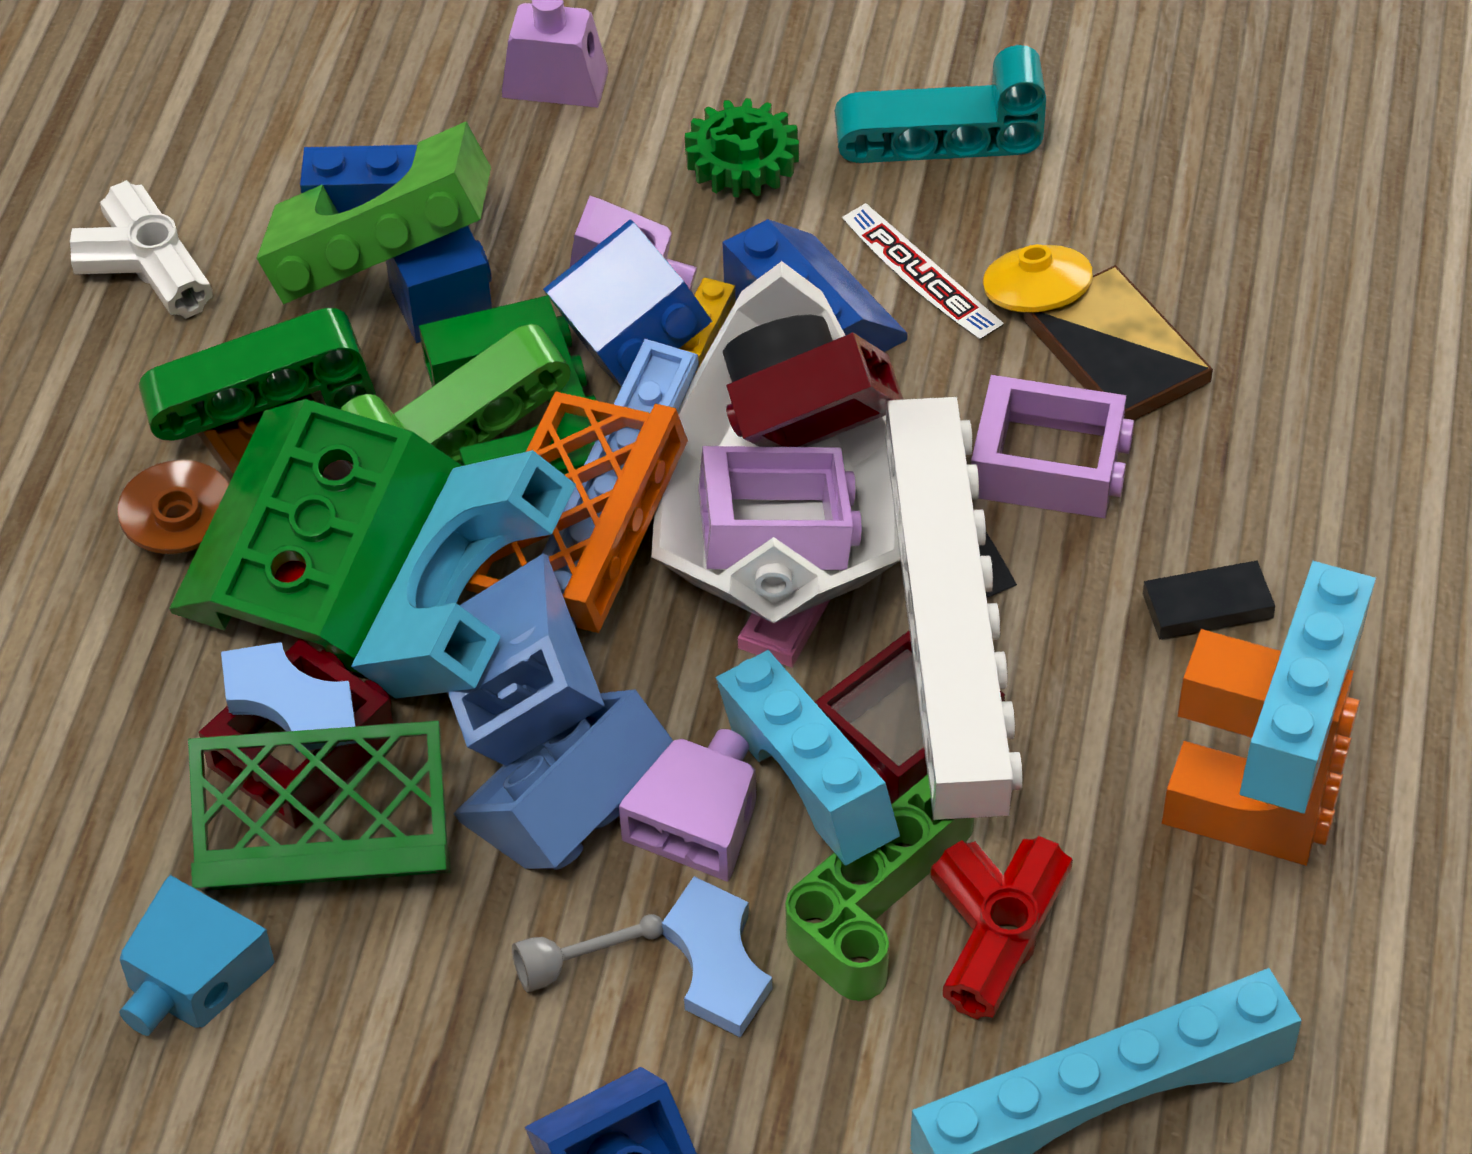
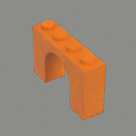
[1162,629,1360,866]

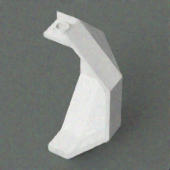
[651,261,900,623]

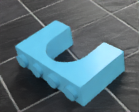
[351,450,576,699]

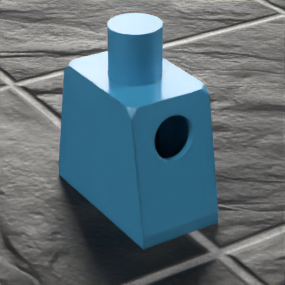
[119,875,275,1036]

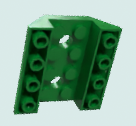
[169,399,462,675]

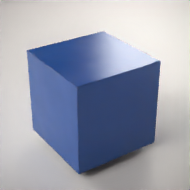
[386,225,492,343]

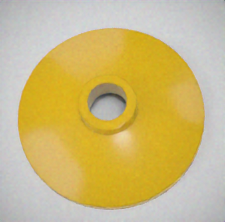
[983,244,1093,313]

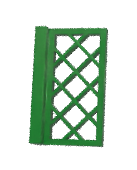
[188,721,451,891]

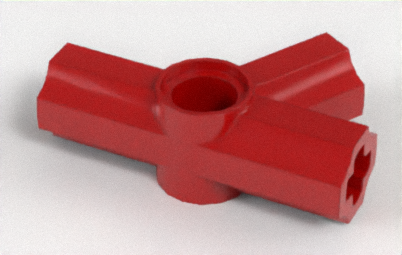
[930,836,1073,1020]

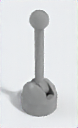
[512,914,663,992]

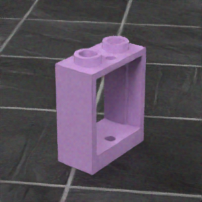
[971,375,1134,518]
[698,446,862,570]

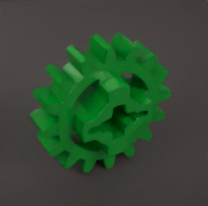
[685,98,799,198]

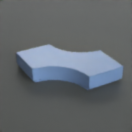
[221,642,357,753]
[662,876,772,1037]

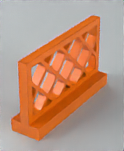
[465,391,688,633]

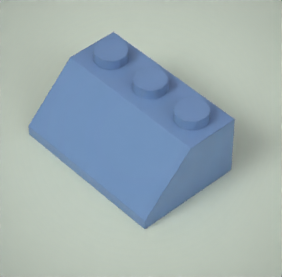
[453,689,673,870]

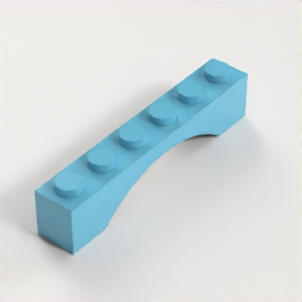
[910,968,1302,1154]

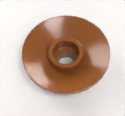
[117,460,229,554]

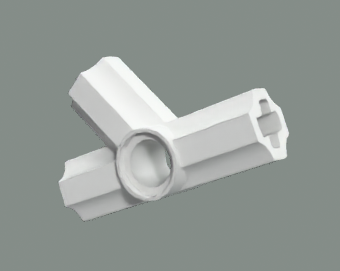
[70,180,213,319]

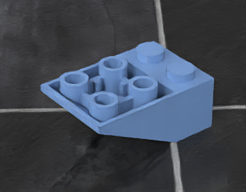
[449,554,605,766]

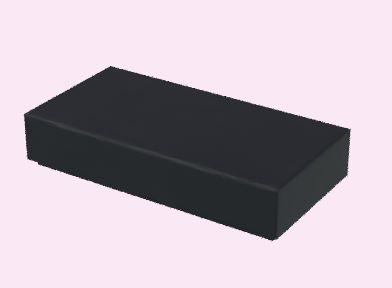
[1142,560,1275,640]

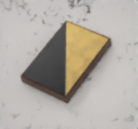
[1024,265,1213,420]

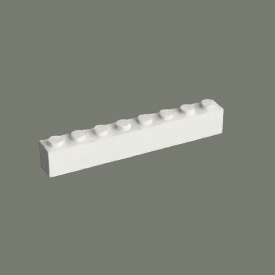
[885,397,1022,820]

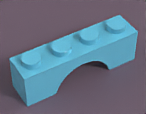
[1239,561,1376,814]
[715,650,900,866]

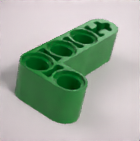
[138,308,376,441]

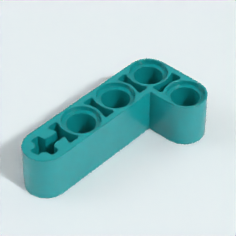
[834,45,1046,163]

